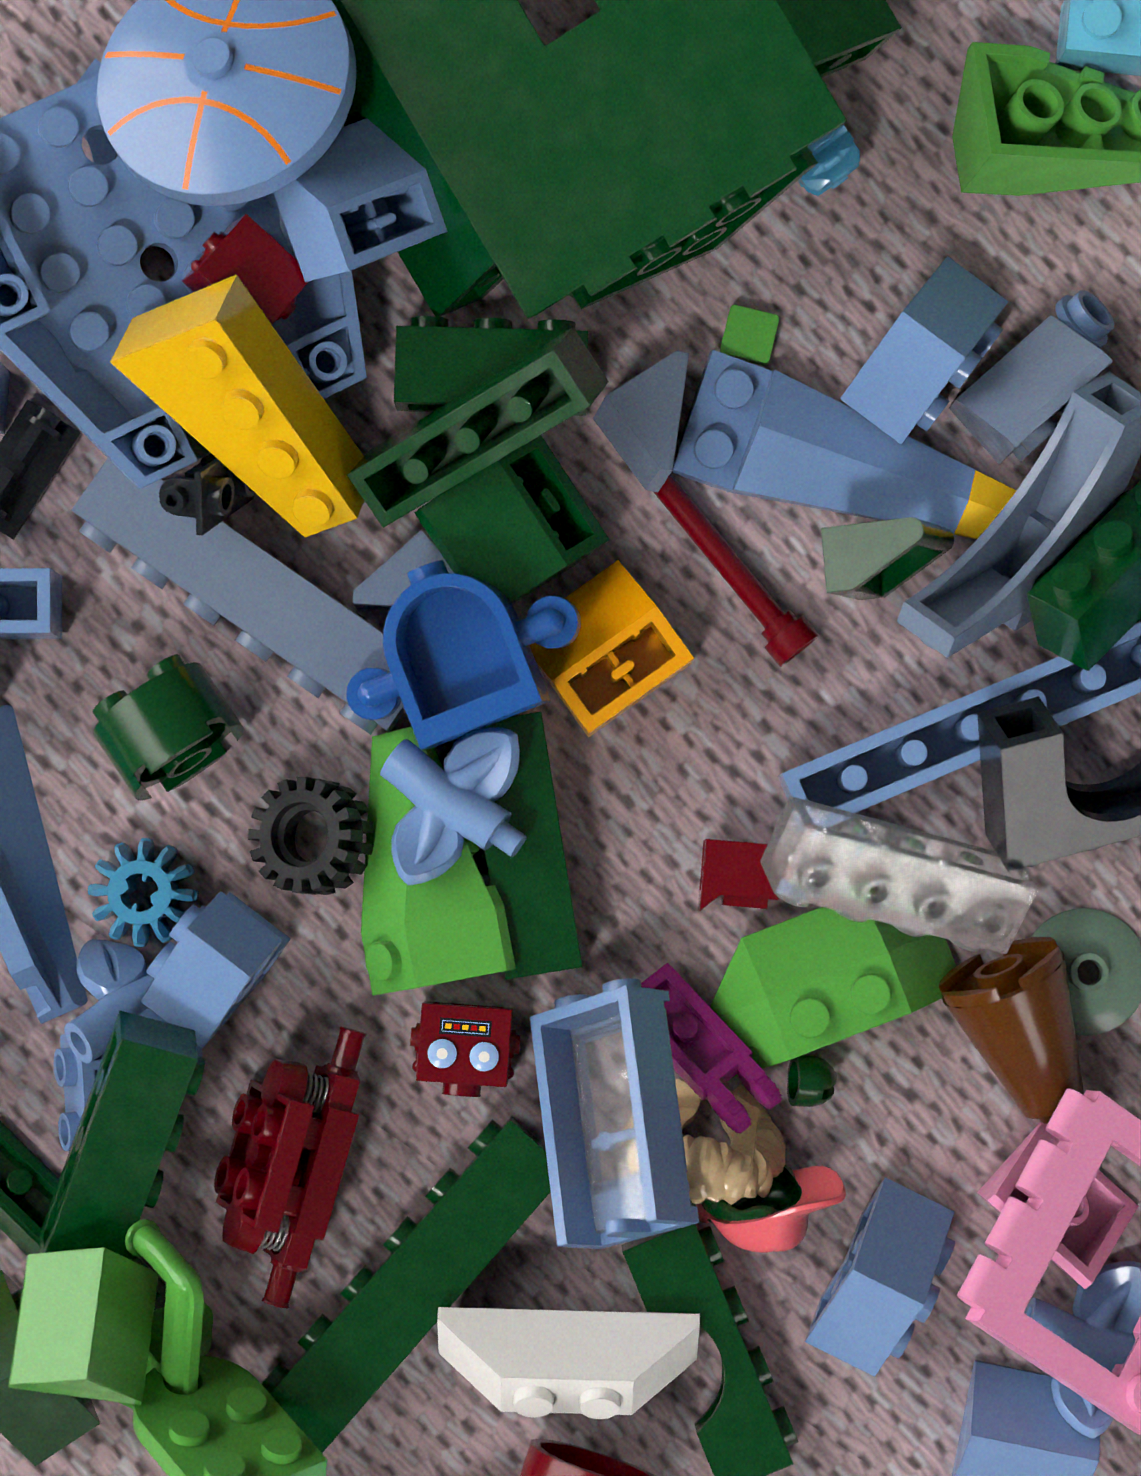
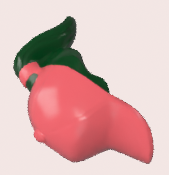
[690,1164,846,1253]

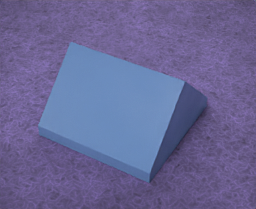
[952,1360,1100,1476]

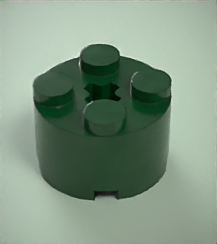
[92,654,244,801]

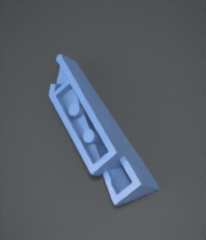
[0,705,88,1024]

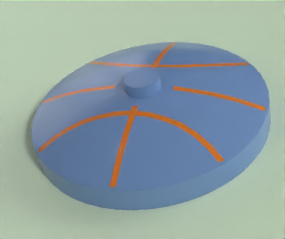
[97,0,356,206]

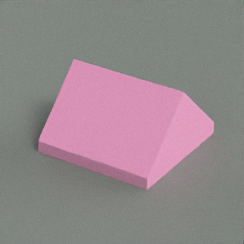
[977,1122,1139,1289]

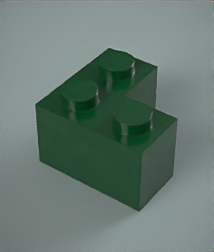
[0,1270,100,1466]

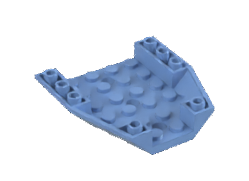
[0,73,367,489]

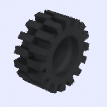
[248,777,374,895]

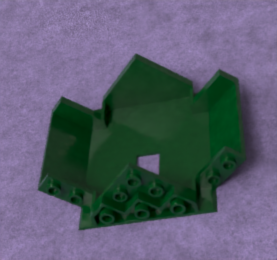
[331,0,902,319]

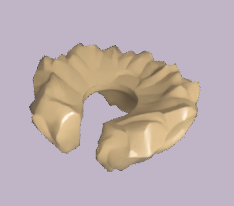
[621,1079,786,1205]

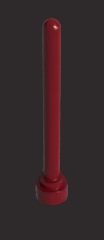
[653,474,820,667]

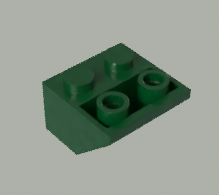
[414,435,610,604]

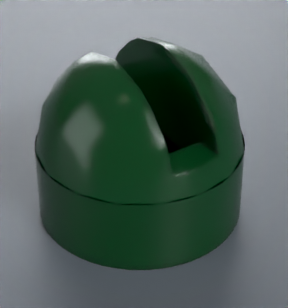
[787,1055,837,1107]

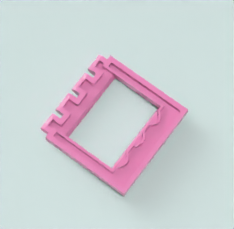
[957,1089,1141,1435]

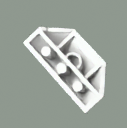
[437,1307,700,1419]

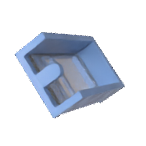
[530,978,699,1249]

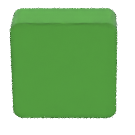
[720,305,779,366]

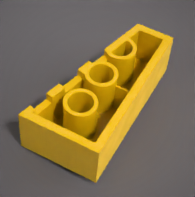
[110,274,364,538]

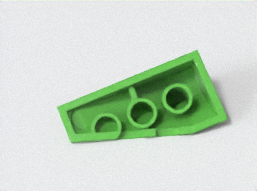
[952,42,1141,196]
[361,726,516,996]

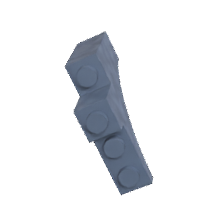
[897,372,1141,658]

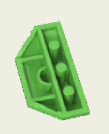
[710,892,956,1078]

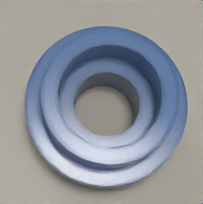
[1055,290,1114,348]

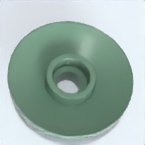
[1031,908,1141,1036]

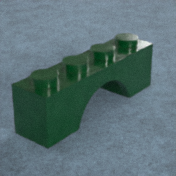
[621,1224,798,1476]

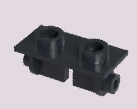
[0,399,82,540]
[159,453,256,536]

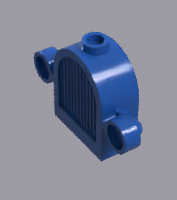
[346,560,581,749]

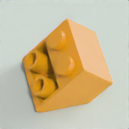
[530,560,694,738]

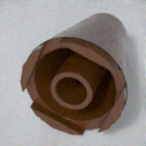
[939,937,1084,1124]

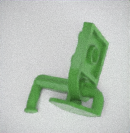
[118,1219,327,1476]

